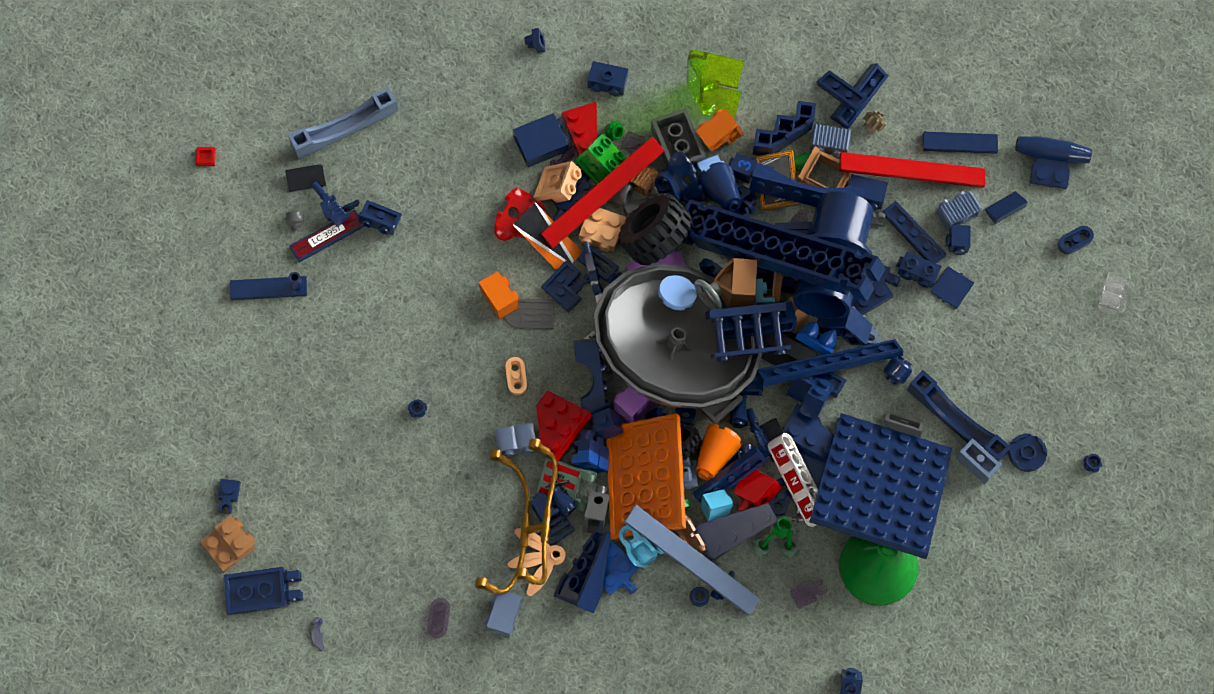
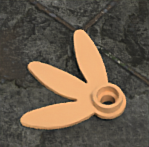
[508,528,566,596]

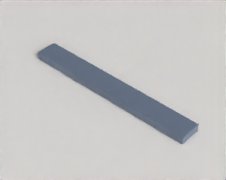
[623,505,760,615]

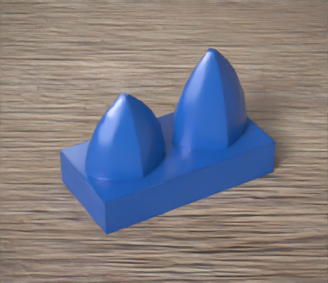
[795,322,837,355]

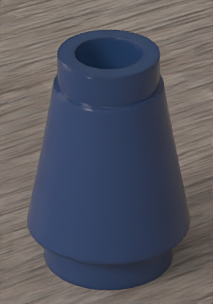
[552,487,577,517]

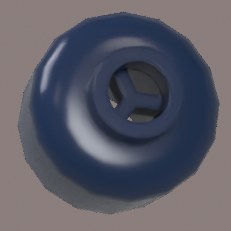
[884,356,913,385]

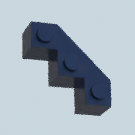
[752,101,816,156]

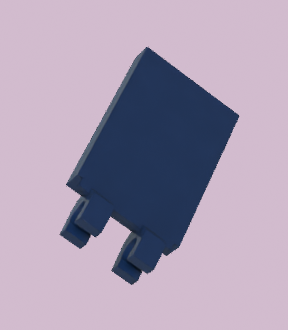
[224,567,304,615]

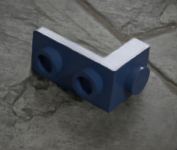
[840,668,863,694]

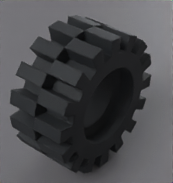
[680,424,702,459]

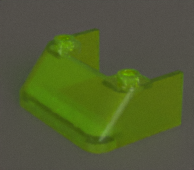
[687,50,744,119]

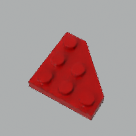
[536,390,592,462]

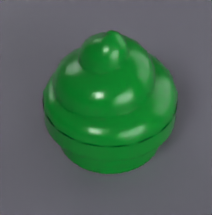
[605,121,624,140]

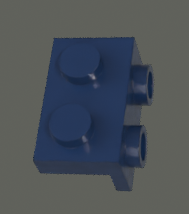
[358,200,402,235]

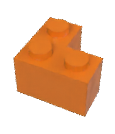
[696,108,744,152]

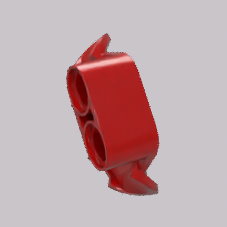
[494,187,545,241]

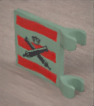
[536,457,597,511]

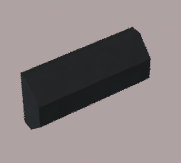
[761,326,818,365]

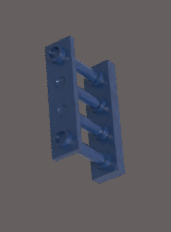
[705,302,791,362]

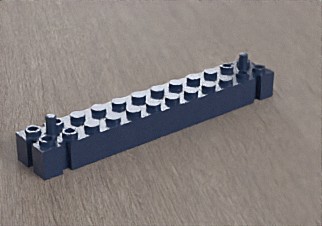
[682,199,885,301]

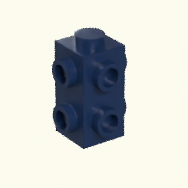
[896,252,941,288]

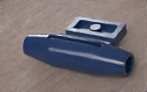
[1015,136,1092,189]

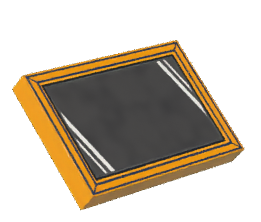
[756,150,799,210]

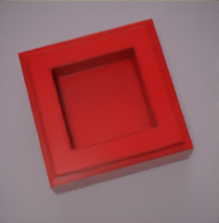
[196,147,216,166]

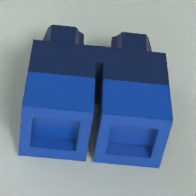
[572,430,609,473]

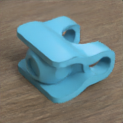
[619,525,664,568]

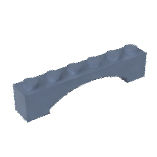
[288,87,398,159]

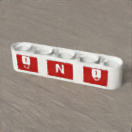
[768,433,818,527]

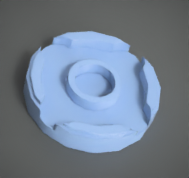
[658,275,697,310]

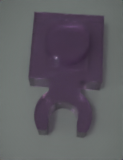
[790,579,828,609]

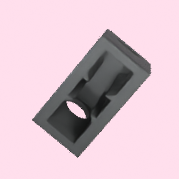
[583,485,610,534]

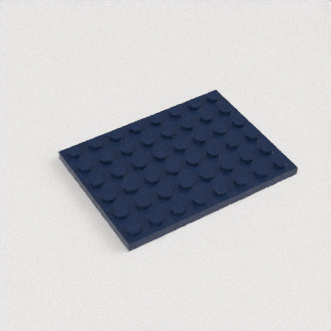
[809,413,952,559]

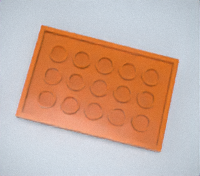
[607,413,686,541]

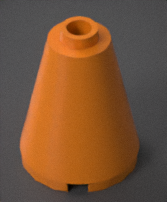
[696,424,742,480]

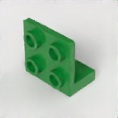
[574,133,626,184]

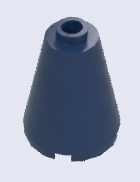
[698,162,742,212]

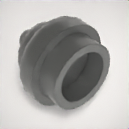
[285,211,304,231]

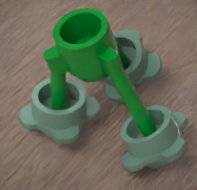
[750,515,800,559]

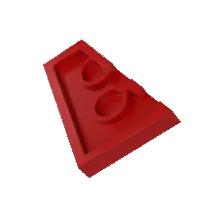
[562,101,597,156]

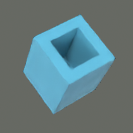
[700,489,733,521]

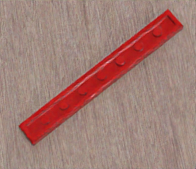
[540,137,664,248]
[839,152,985,188]

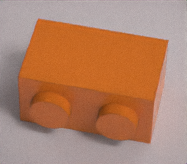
[478,271,519,319]

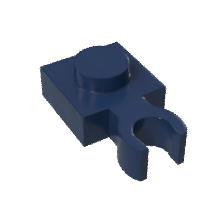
[217,479,241,514]

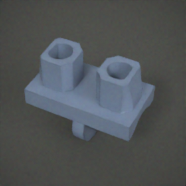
[682,456,698,490]

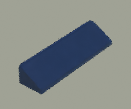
[830,63,889,129]

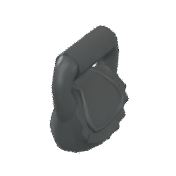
[607,182,634,206]

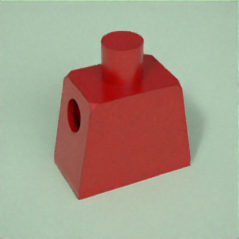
[734,470,782,512]

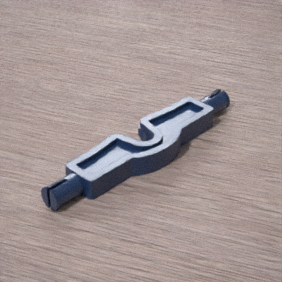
[582,242,604,305]

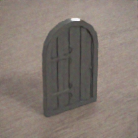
[505,299,555,329]

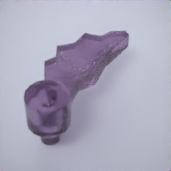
[550,145,575,166]

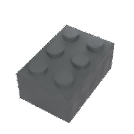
[651,108,706,168]

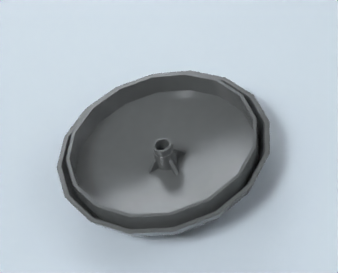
[594,263,763,409]

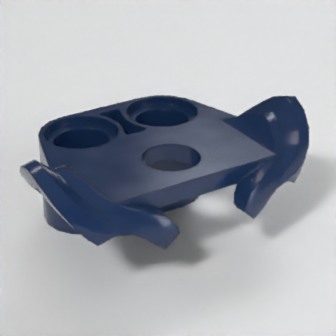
[655,151,705,204]

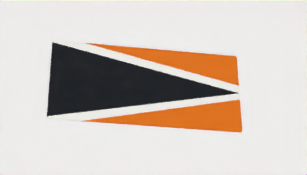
[513,203,582,270]

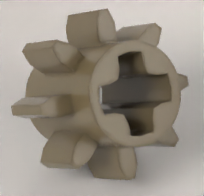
[863,110,887,133]

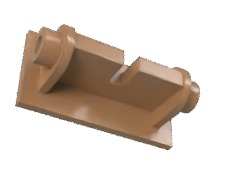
[675,516,706,554]

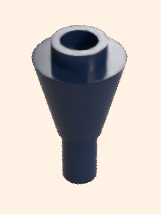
[729,393,748,429]

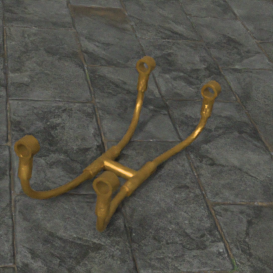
[475,438,558,594]

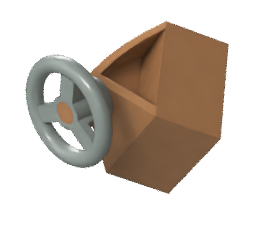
[694,258,757,310]

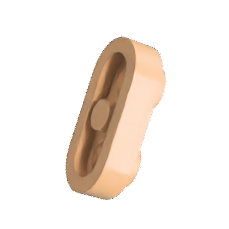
[505,357,527,396]

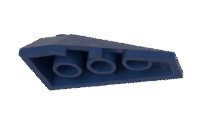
[554,528,611,613]

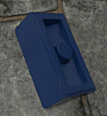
[985,191,1028,224]

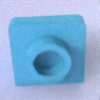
[755,278,775,304]

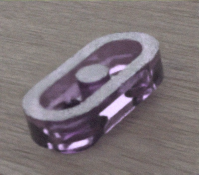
[427,598,450,639]

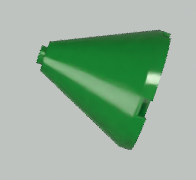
[839,536,919,606]

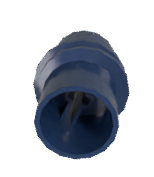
[793,191,873,320]

